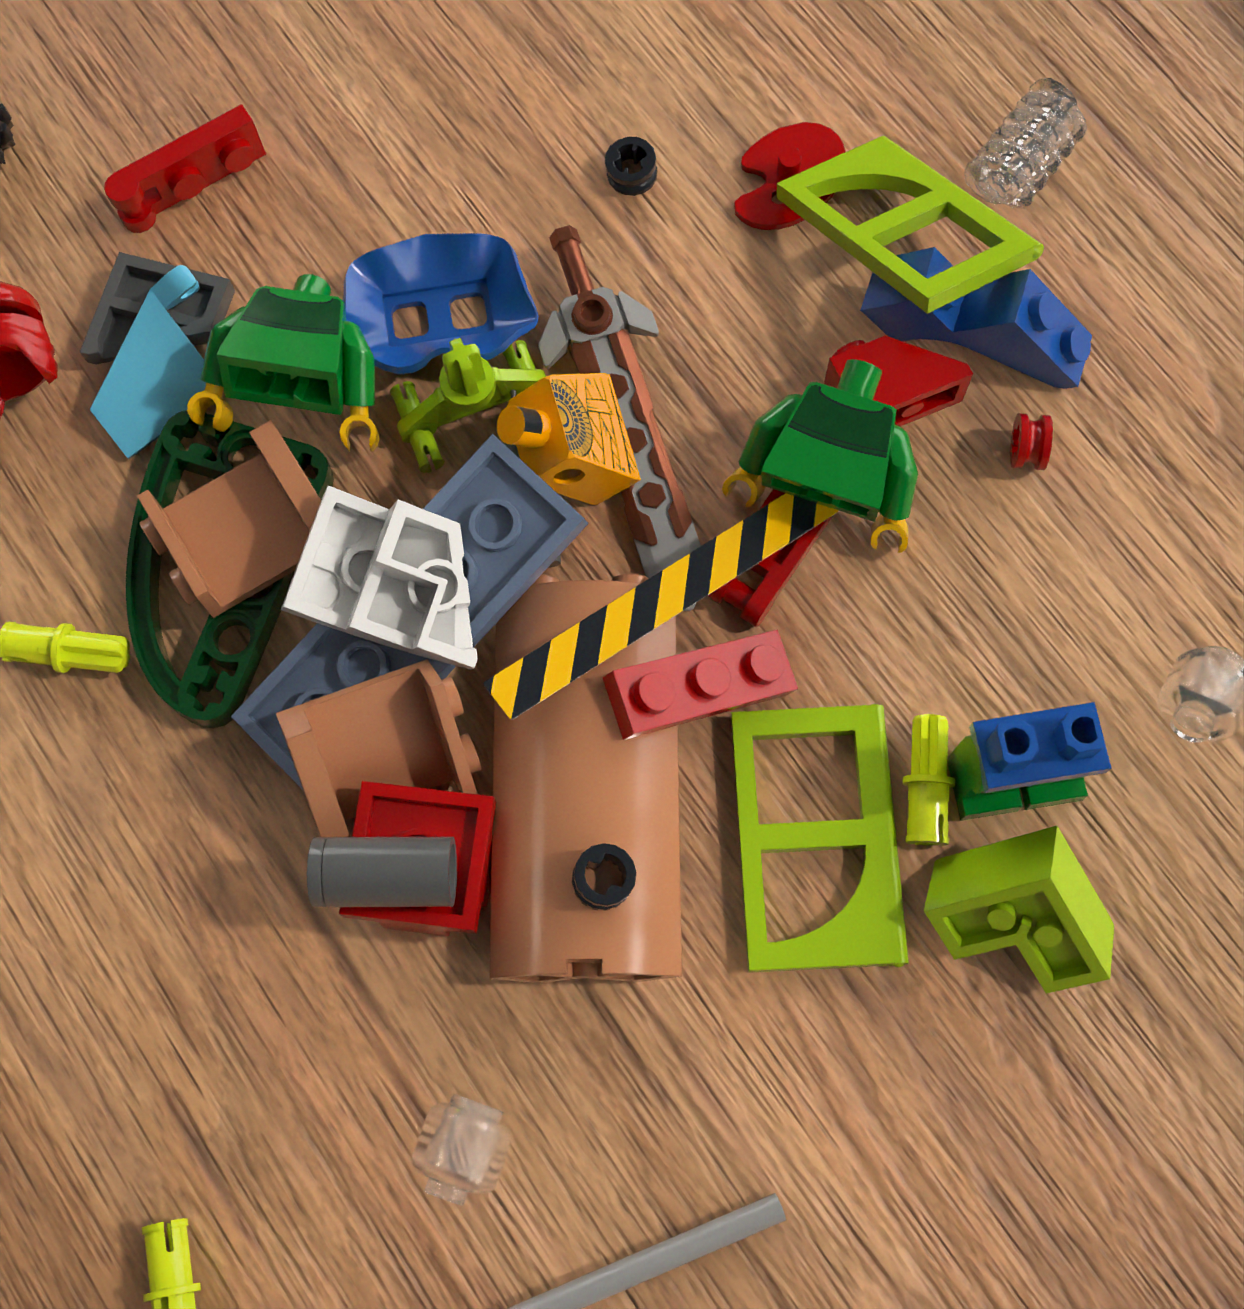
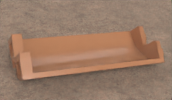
[490,574,682,983]

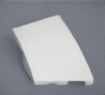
[281,486,478,670]

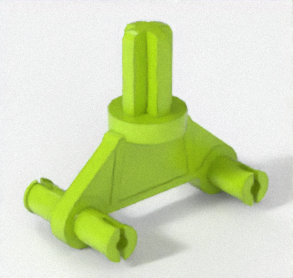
[390,338,546,473]

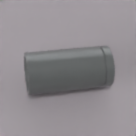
[307,837,457,907]

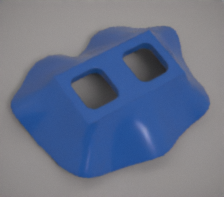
[343,233,539,374]

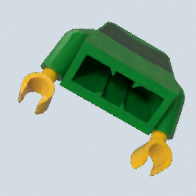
[187,274,379,452]
[722,359,918,553]

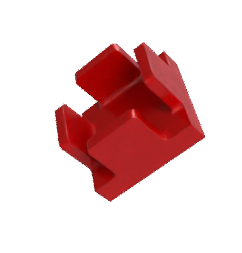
[339,781,496,936]

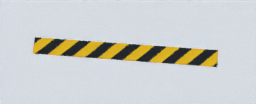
[484,493,839,720]

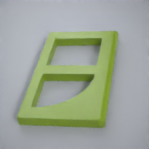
[777,136,1044,314]
[731,704,909,973]

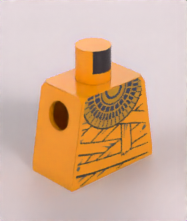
[497,373,641,505]

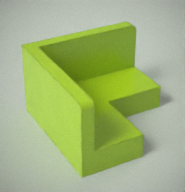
[924,825,1114,994]

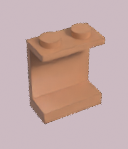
[137,420,321,618]
[275,659,481,837]

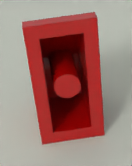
[824,335,973,427]

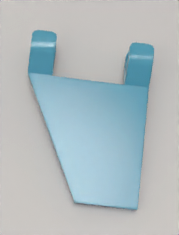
[90,265,206,459]

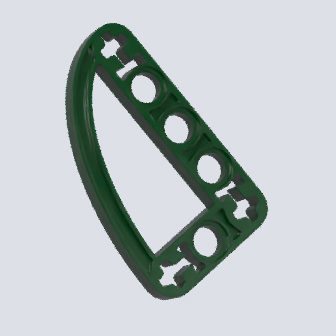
[126,410,334,729]

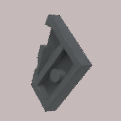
[80,252,235,364]

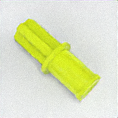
[0,621,130,673]
[902,714,955,846]
[142,1218,201,1309]

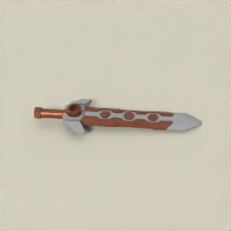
[538,225,701,611]

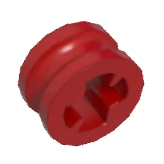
[1010,413,1053,470]

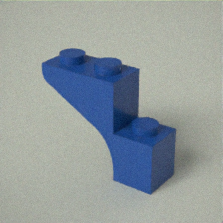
[860,247,1092,389]

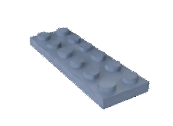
[231,434,589,790]

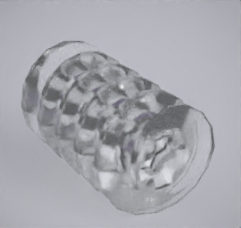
[964,78,1087,209]

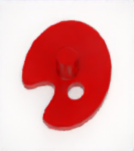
[734,122,846,230]

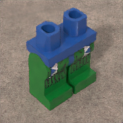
[947,702,1112,821]

